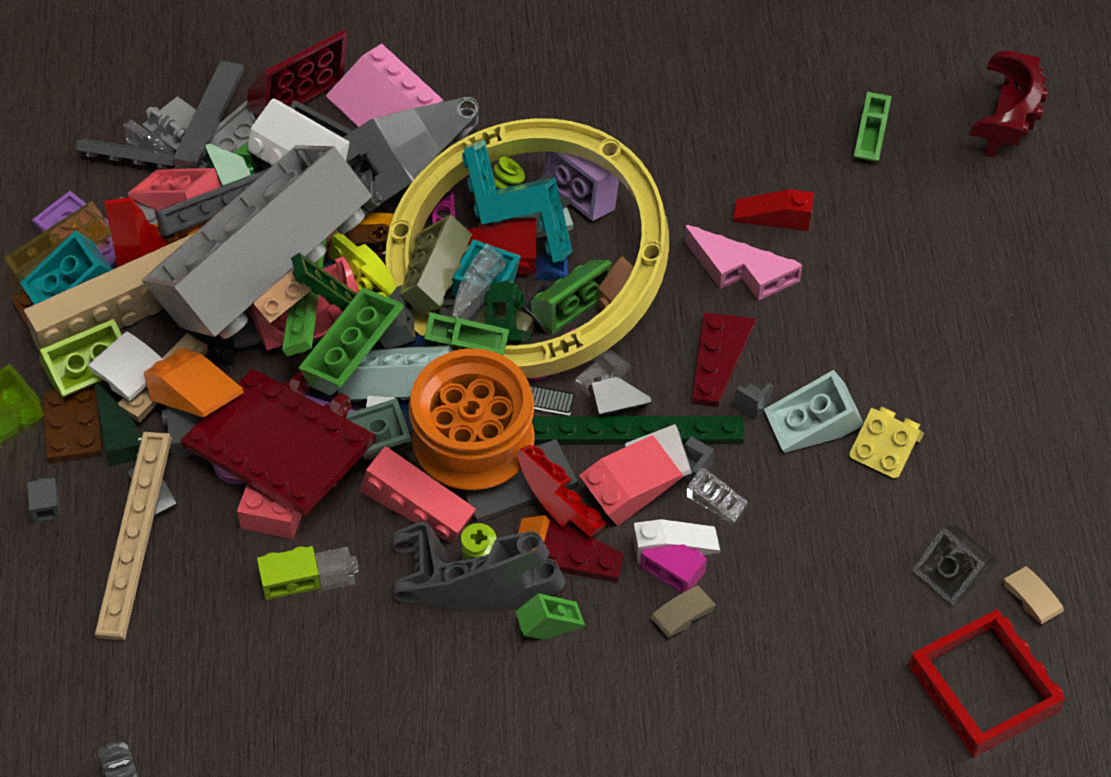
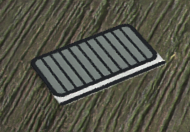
[530,385,575,416]

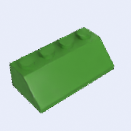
[299,287,404,395]

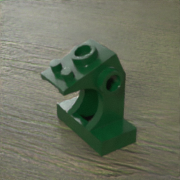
[484,281,531,344]

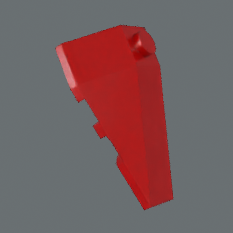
[104,197,169,267]
[461,218,537,275]

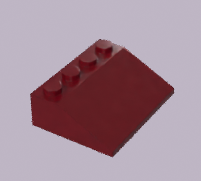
[247,30,347,117]

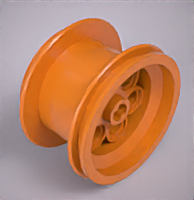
[409,349,534,490]

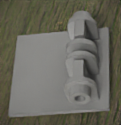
[142,96,196,151]

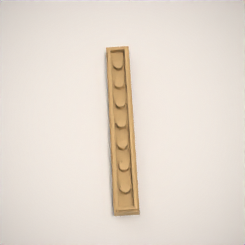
[95,432,172,641]

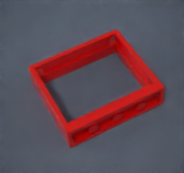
[908,609,1065,758]

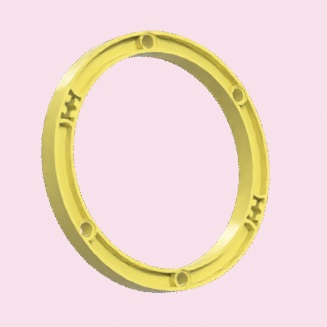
[386,118,669,378]

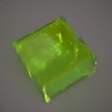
[0,364,44,443]

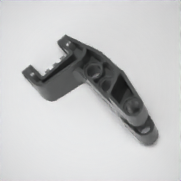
[343,97,479,213]
[392,521,566,611]

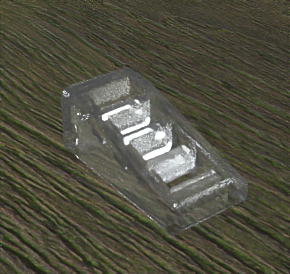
[687,468,748,524]

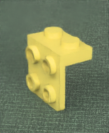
[850,407,924,478]

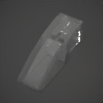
[452,243,506,320]

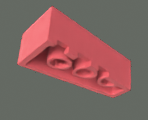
[359,446,476,544]

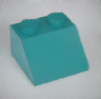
[452,239,521,307]

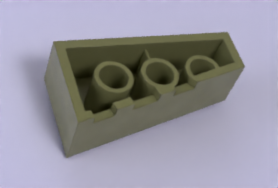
[400,214,472,315]

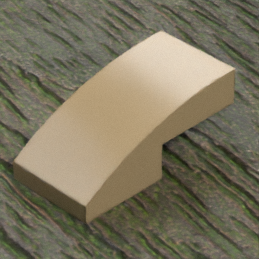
[1004,566,1064,624]

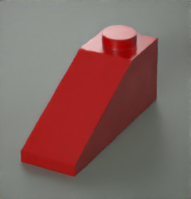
[733,189,814,231]

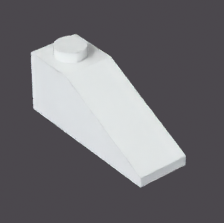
[633,519,720,564]

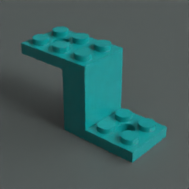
[462,140,573,262]

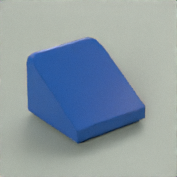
[536,250,568,281]

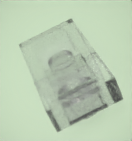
[576,350,632,395]

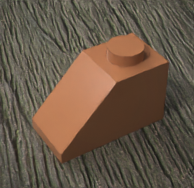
[597,257,634,311]

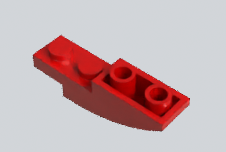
[517,444,607,537]

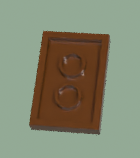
[43,384,103,464]

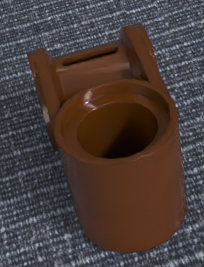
[345,223,390,257]

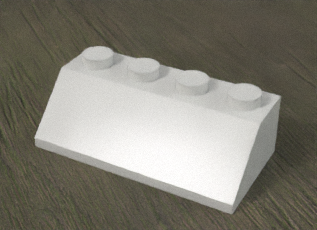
[247,99,349,165]

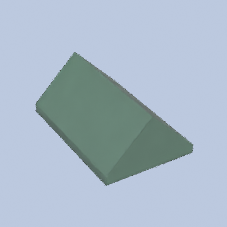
[346,398,412,456]

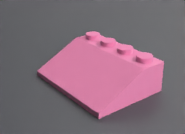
[326,44,443,128]

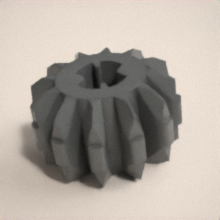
[98,741,138,777]

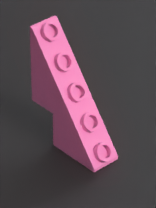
[684,225,802,301]

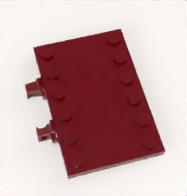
[181,368,377,516]

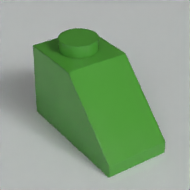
[516,593,585,640]

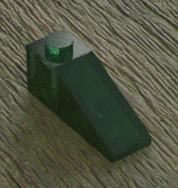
[95,385,143,466]

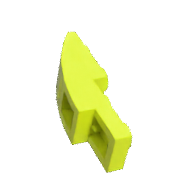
[328,233,396,297]

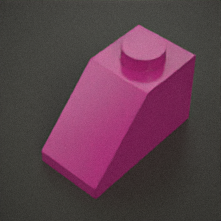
[640,544,707,593]

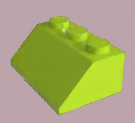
[39,319,122,398]

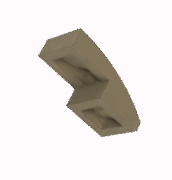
[651,585,716,637]

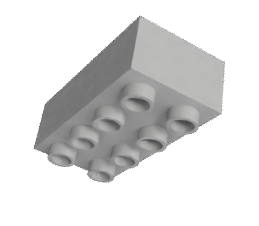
[141,145,372,339]

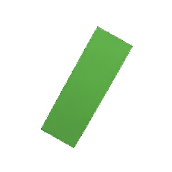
[854,92,892,162]
[423,313,509,356]

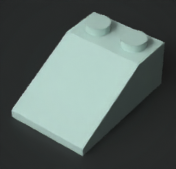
[764,370,864,453]

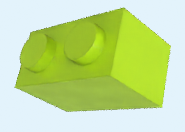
[257,546,321,600]

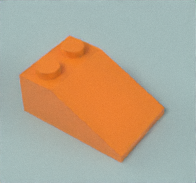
[143,348,244,417]

